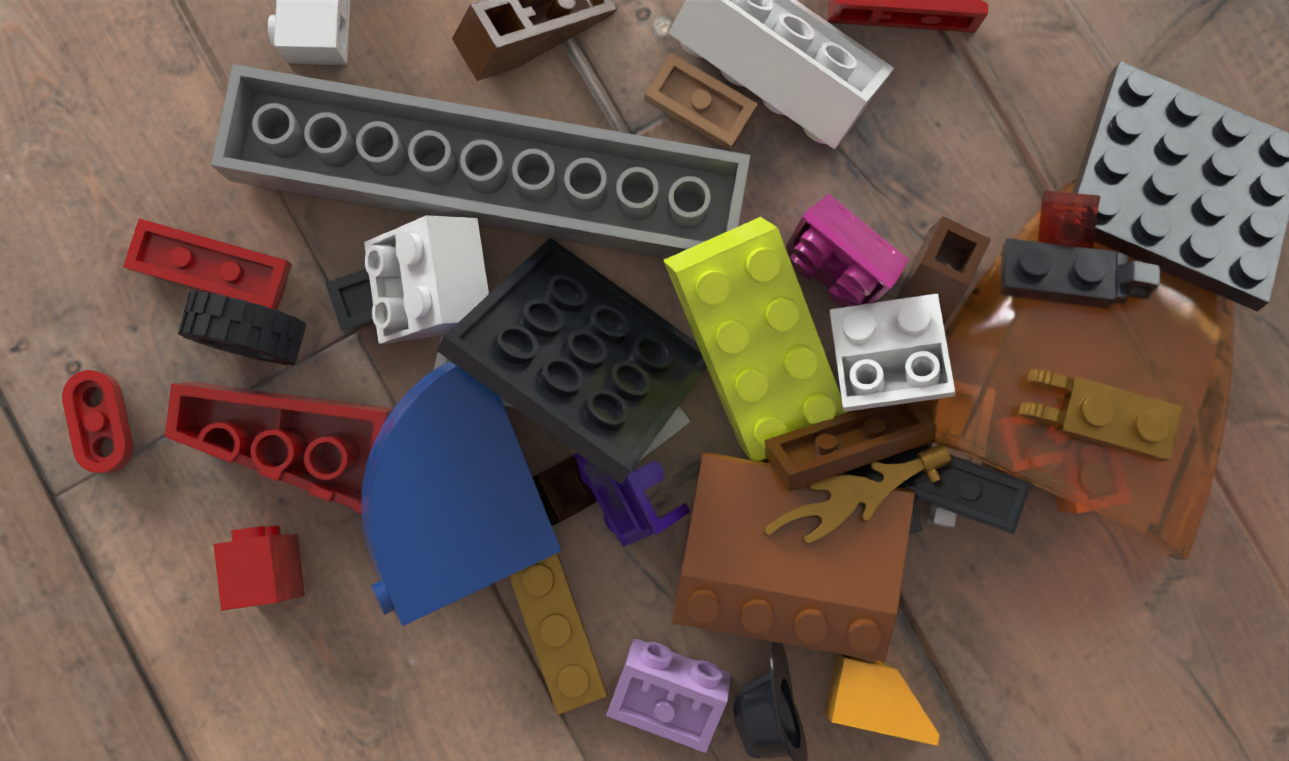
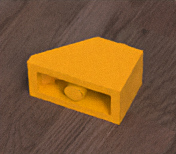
[824,654,940,746]

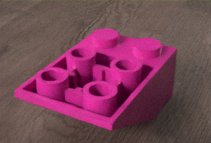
[785,193,909,308]

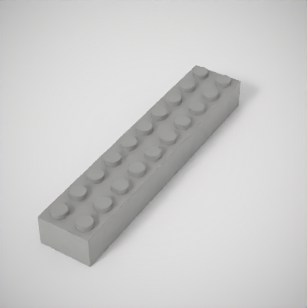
[211,64,750,258]

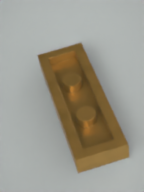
[509,553,608,715]

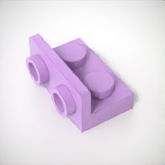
[606,639,731,753]

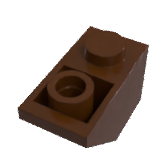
[896,216,991,325]

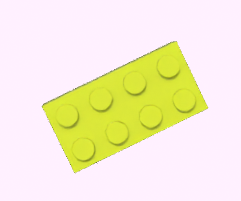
[663,217,847,462]

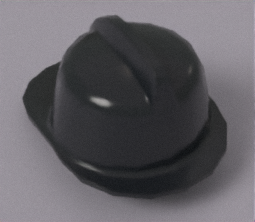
[733,642,808,761]

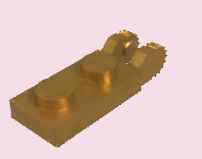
[1018,369,1183,461]

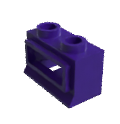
[574,452,691,547]

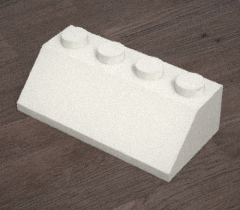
[668,0,894,149]

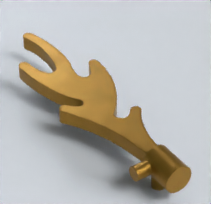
[764,443,951,544]

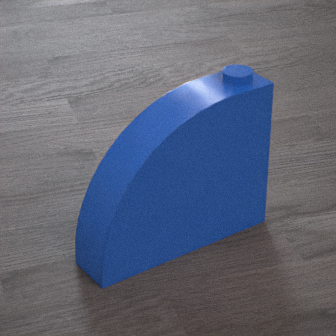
[361,361,561,626]

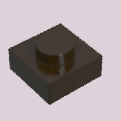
[532,455,598,526]

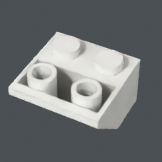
[364,215,489,344]
[830,293,955,412]

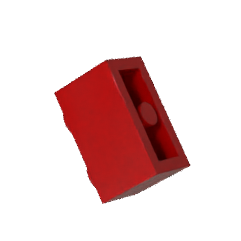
[213,525,305,611]

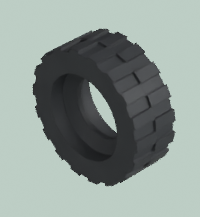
[178,291,306,366]

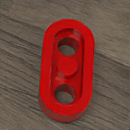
[62,370,133,473]

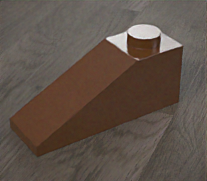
[452,0,617,81]

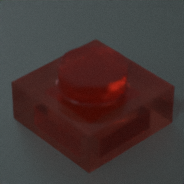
[1038,190,1101,249]

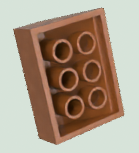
[672,451,915,663]

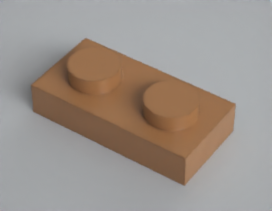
[644,53,758,151]

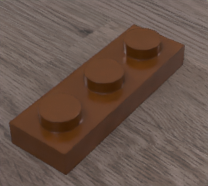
[765,402,937,491]

